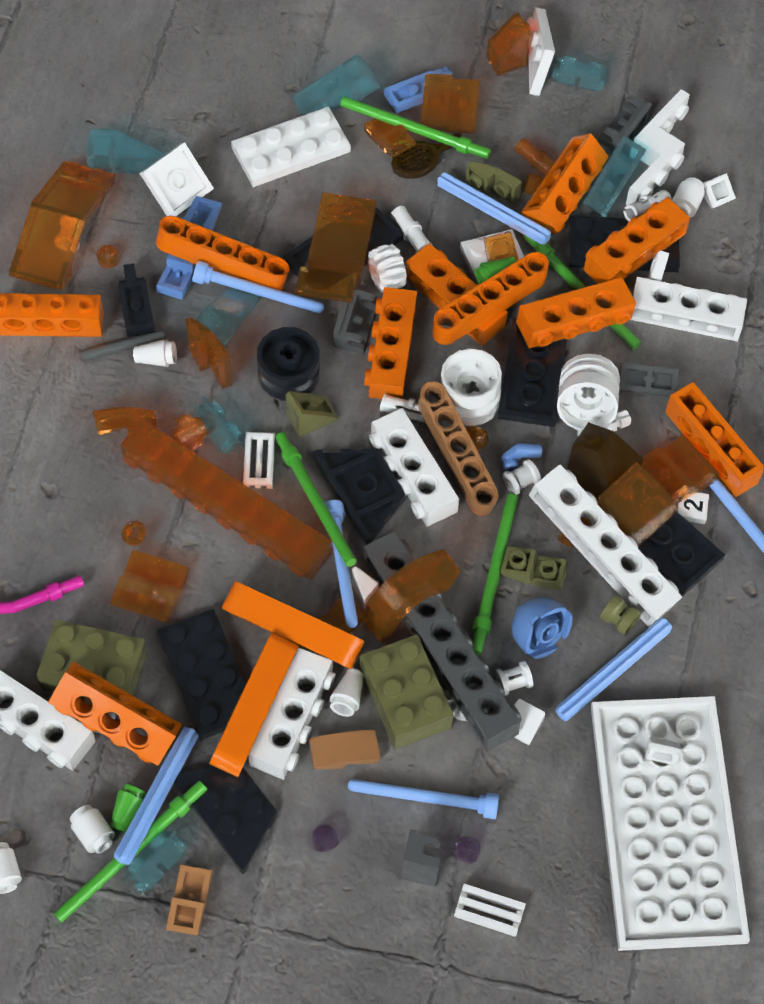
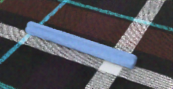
[437,172,551,245]
[555,618,672,721]
[114,727,198,865]

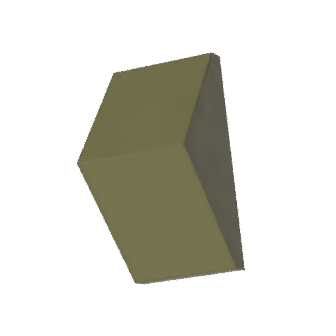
[286,391,339,437]

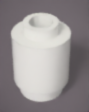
[672,177,705,218]
[70,804,115,854]
[0,842,22,894]

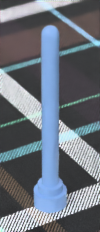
[192,260,324,313]
[707,475,764,553]
[324,500,358,628]
[348,779,499,819]

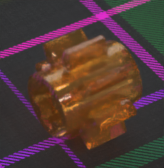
[172,413,208,451]

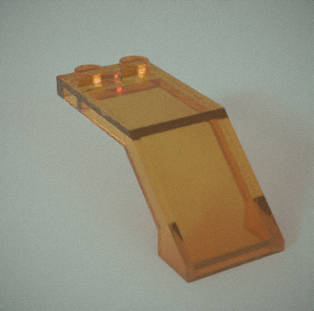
[9,161,115,290]
[295,192,377,303]

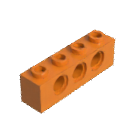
[521,133,609,234]
[584,197,690,284]
[405,243,508,346]
[516,277,636,349]
[364,287,417,399]
[0,293,104,337]
[665,382,764,498]
[48,661,182,766]

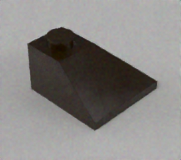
[567,422,644,504]

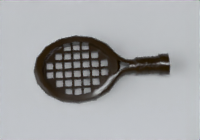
[391,133,462,179]

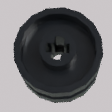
[257,327,320,401]

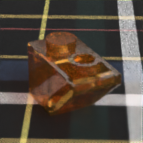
[486,13,531,76]

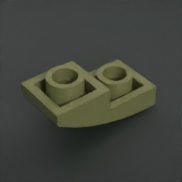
[465,161,522,204]
[501,546,568,591]

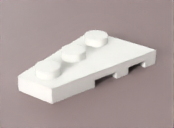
[526,7,555,96]

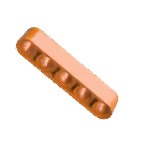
[155,215,289,291]
[432,252,549,345]
[221,581,365,670]
[209,632,299,777]

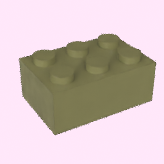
[37,619,148,699]
[360,635,454,750]

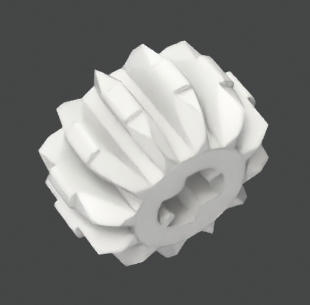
[368,244,407,293]

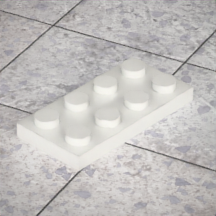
[231,106,351,187]

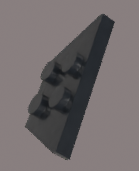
[313,448,405,545]
[174,767,277,874]

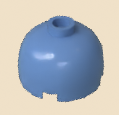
[511,596,573,659]

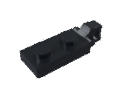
[118,263,155,337]

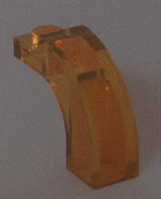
[363,549,461,642]

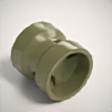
[600,594,642,636]

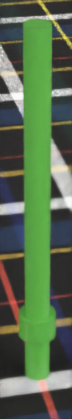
[340,96,491,159]
[523,235,641,350]
[275,432,357,567]
[472,494,518,655]
[53,781,207,923]

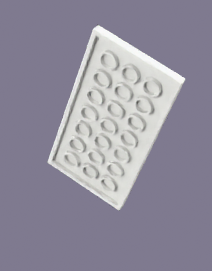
[591,696,750,951]

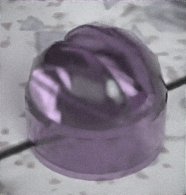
[312,824,339,852]
[453,836,480,864]

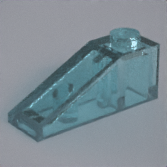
[293,53,381,116]
[86,128,165,174]
[582,136,647,218]
[191,287,262,356]

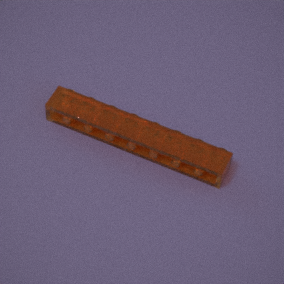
[120,419,332,580]

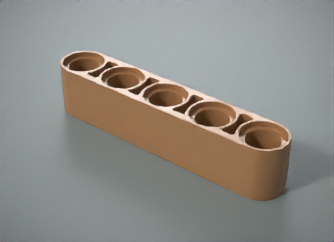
[418,381,498,516]

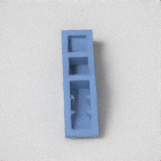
[157,196,222,300]

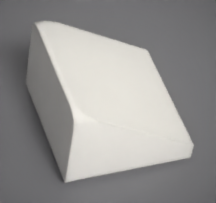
[703,173,736,209]
[352,566,378,610]
[514,699,545,745]
[645,737,681,765]

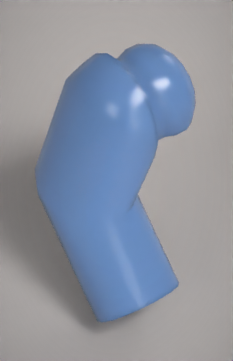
[500,443,542,472]

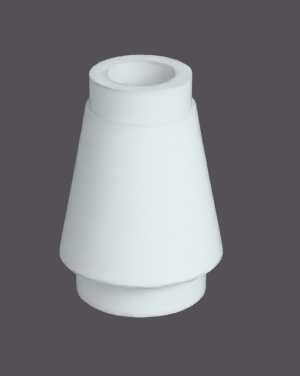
[133,339,177,367]
[330,669,364,717]

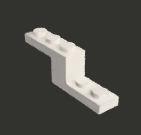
[626,89,690,205]

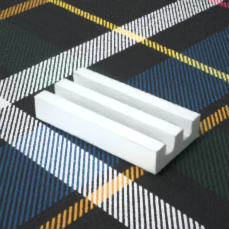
[243,432,275,489]
[454,884,526,937]

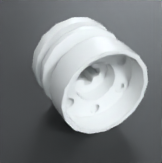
[441,349,502,426]
[557,353,620,431]

